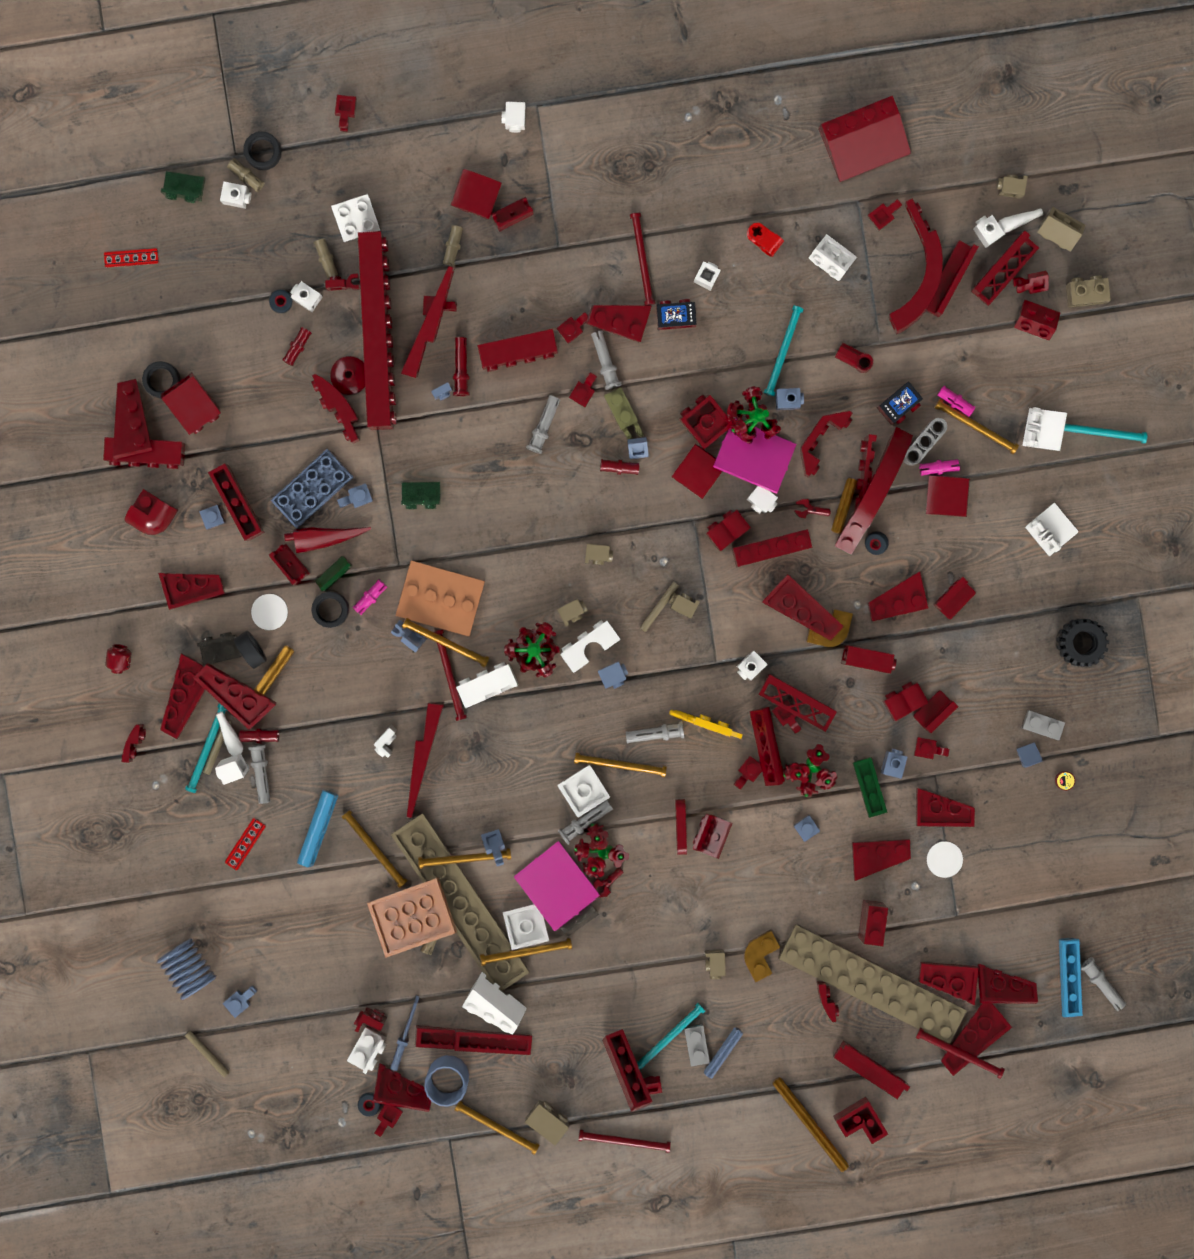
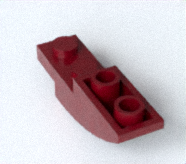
[311,374,360,444]

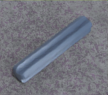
[704,1027,743,1079]

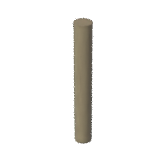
[640,582,679,632]
[203,720,232,775]
[185,1031,230,1077]

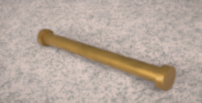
[934,398,1019,454]
[401,617,489,667]
[574,752,667,778]
[341,810,408,888]
[418,848,511,869]
[479,938,572,966]
[454,1100,540,1155]

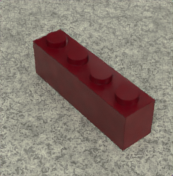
[477,329,558,372]
[103,437,185,469]
[208,463,265,541]
[732,529,813,567]
[602,1029,653,1112]

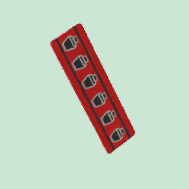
[104,248,158,268]
[225,818,266,870]

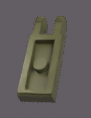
[604,387,644,440]

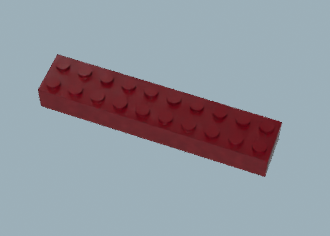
[358,231,397,430]

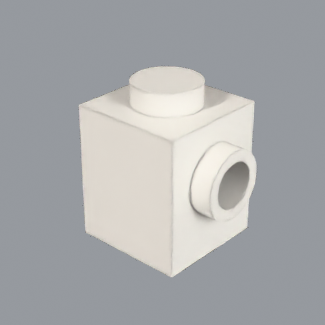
[502,102,526,133]
[220,182,251,209]
[973,215,1005,248]
[694,261,721,291]
[291,281,323,312]
[747,486,778,514]
[736,651,768,680]
[215,753,249,785]

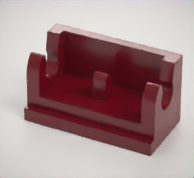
[491,197,533,232]
[269,544,310,585]

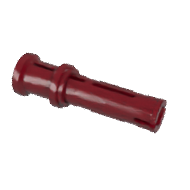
[452,337,470,397]

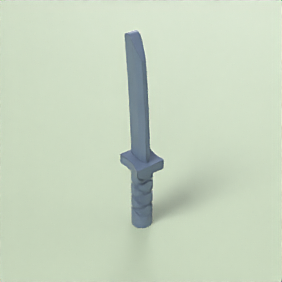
[390,996,420,1071]

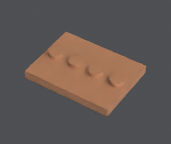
[396,561,485,637]
[367,878,457,958]

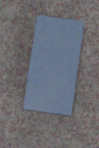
[271,449,354,529]

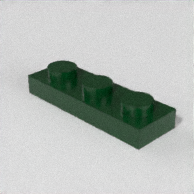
[852,757,888,818]

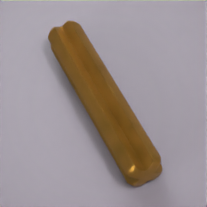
[831,478,857,534]
[254,646,294,695]

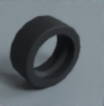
[243,131,281,170]
[142,361,181,399]
[311,591,349,628]
[234,631,267,669]

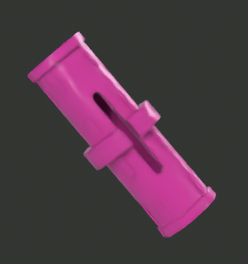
[937,385,976,417]
[919,459,960,476]
[353,579,388,615]

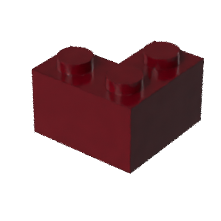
[833,1097,889,1144]

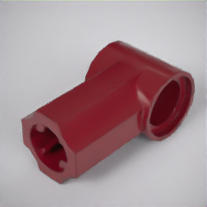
[835,343,873,373]

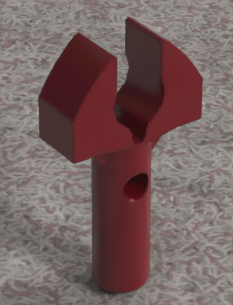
[794,499,831,519]
[593,867,624,898]

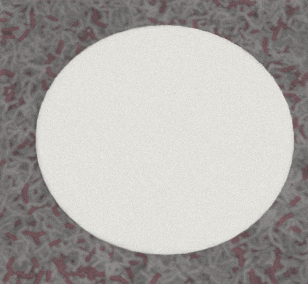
[251,594,288,630]
[927,842,963,878]

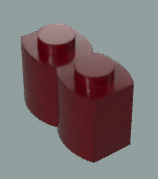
[706,510,751,552]
[882,681,929,721]

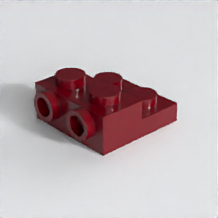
[679,394,732,449]

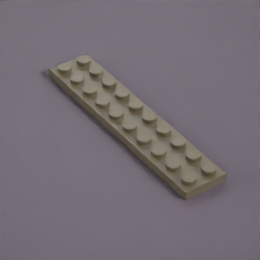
[391,813,530,991]
[778,924,967,1044]

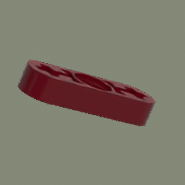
[675,799,687,855]

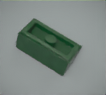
[316,556,352,591]

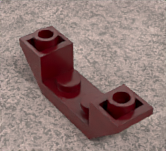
[800,411,853,478]

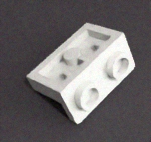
[809,234,857,281]
[374,725,397,757]
[347,1026,387,1074]

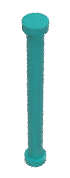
[763,305,804,396]
[1064,423,1148,444]
[185,703,228,793]
[637,1003,705,1072]

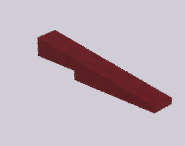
[401,266,455,378]
[407,703,444,818]
[415,1025,532,1055]

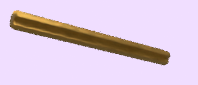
[772,1077,849,1172]

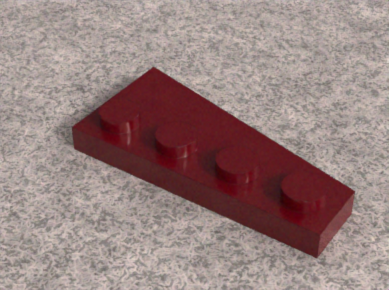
[113,379,153,459]
[855,434,877,508]
[762,574,844,641]
[160,653,205,739]
[193,663,277,730]
[940,1003,1012,1076]

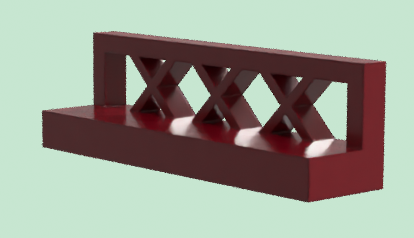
[971,231,1039,306]
[926,240,979,318]
[758,674,837,732]
[749,707,785,786]
[833,1040,910,1100]

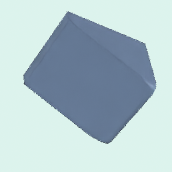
[1016,743,1043,768]

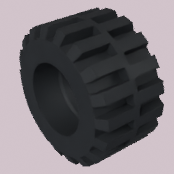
[1056,619,1109,667]

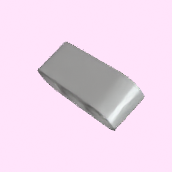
[903,418,947,466]

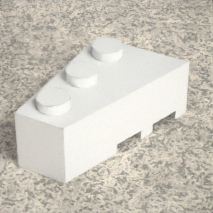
[456,662,519,708]
[462,972,527,1035]

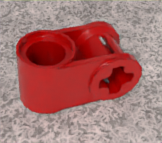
[747,223,784,257]

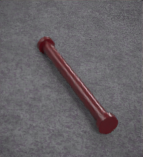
[630,212,656,306]
[434,629,467,721]
[915,1028,1005,1079]
[578,1130,671,1153]

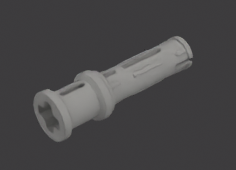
[591,331,622,390]
[526,395,561,454]
[626,721,684,744]
[248,744,271,804]
[558,800,613,845]
[1081,957,1126,1011]

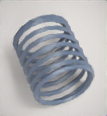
[157,938,217,1000]
[424,1055,469,1107]

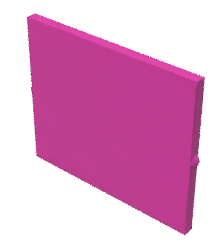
[713,419,797,494]
[514,841,600,931]

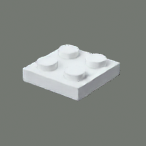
[557,765,610,817]
[503,904,549,951]

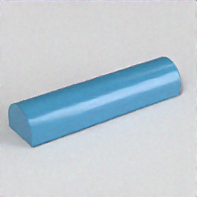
[297,790,338,868]
[1059,938,1083,1017]

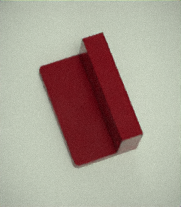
[933,577,976,620]
[913,690,959,733]

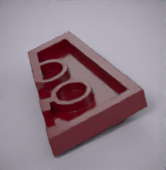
[586,305,652,343]
[867,571,929,621]
[158,573,226,610]
[916,787,975,827]
[852,839,911,881]
[918,962,979,1005]
[977,964,1038,1004]
[372,1063,431,1112]

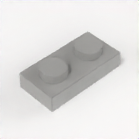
[1022,710,1065,741]
[684,1024,710,1067]

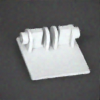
[331,194,380,242]
[1022,407,1067,451]
[1025,503,1078,556]

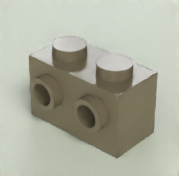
[1037,206,1086,252]
[1066,276,1111,308]
[525,1100,569,1146]

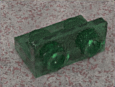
[161,171,205,203]
[401,482,441,509]

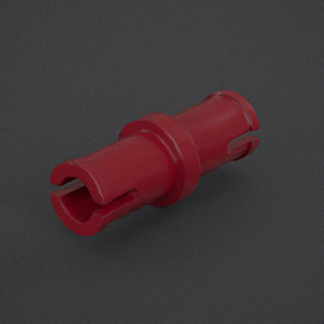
[282,327,312,366]
[600,459,639,475]
[239,729,279,744]

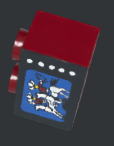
[656,299,697,330]
[877,381,923,425]

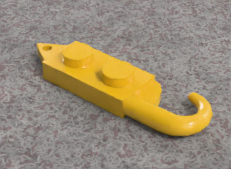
[669,709,743,739]

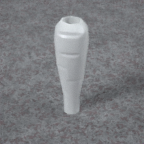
[998,208,1043,233]
[216,711,243,756]

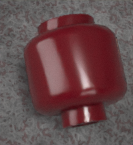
[105,644,132,674]

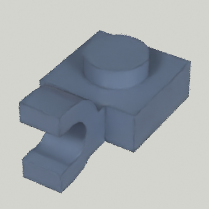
[337,483,373,508]
[391,620,427,653]
[481,829,505,866]
[223,985,257,1018]

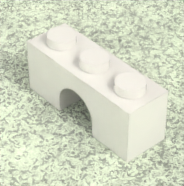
[560,620,620,673]

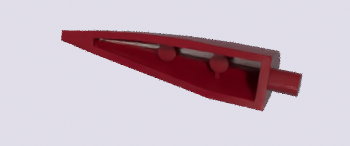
[284,527,371,553]

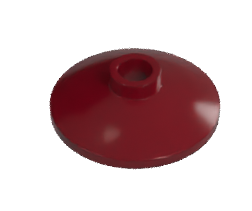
[330,356,365,395]

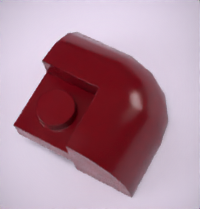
[124,489,178,535]

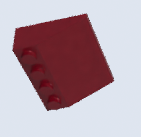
[818,95,911,182]

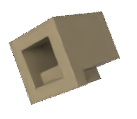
[996,175,1028,199]
[585,544,613,565]
[669,593,700,619]
[557,599,588,626]
[705,950,726,979]

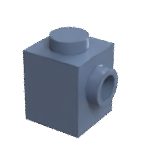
[775,388,804,410]
[598,661,628,689]
[880,748,907,779]

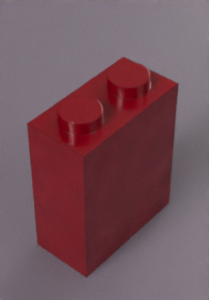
[161,372,221,435]
[841,645,897,674]
[858,900,888,947]

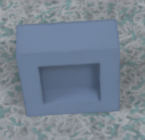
[431,382,452,401]
[627,437,649,459]
[199,505,225,530]
[793,815,820,842]

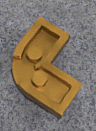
[806,609,853,647]
[744,930,780,983]

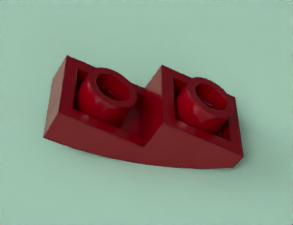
[121,724,146,763]
[816,981,839,1022]

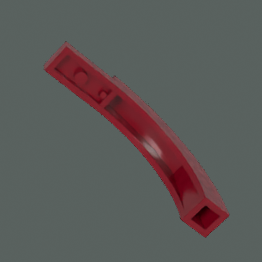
[888,198,943,335]
[835,427,913,555]

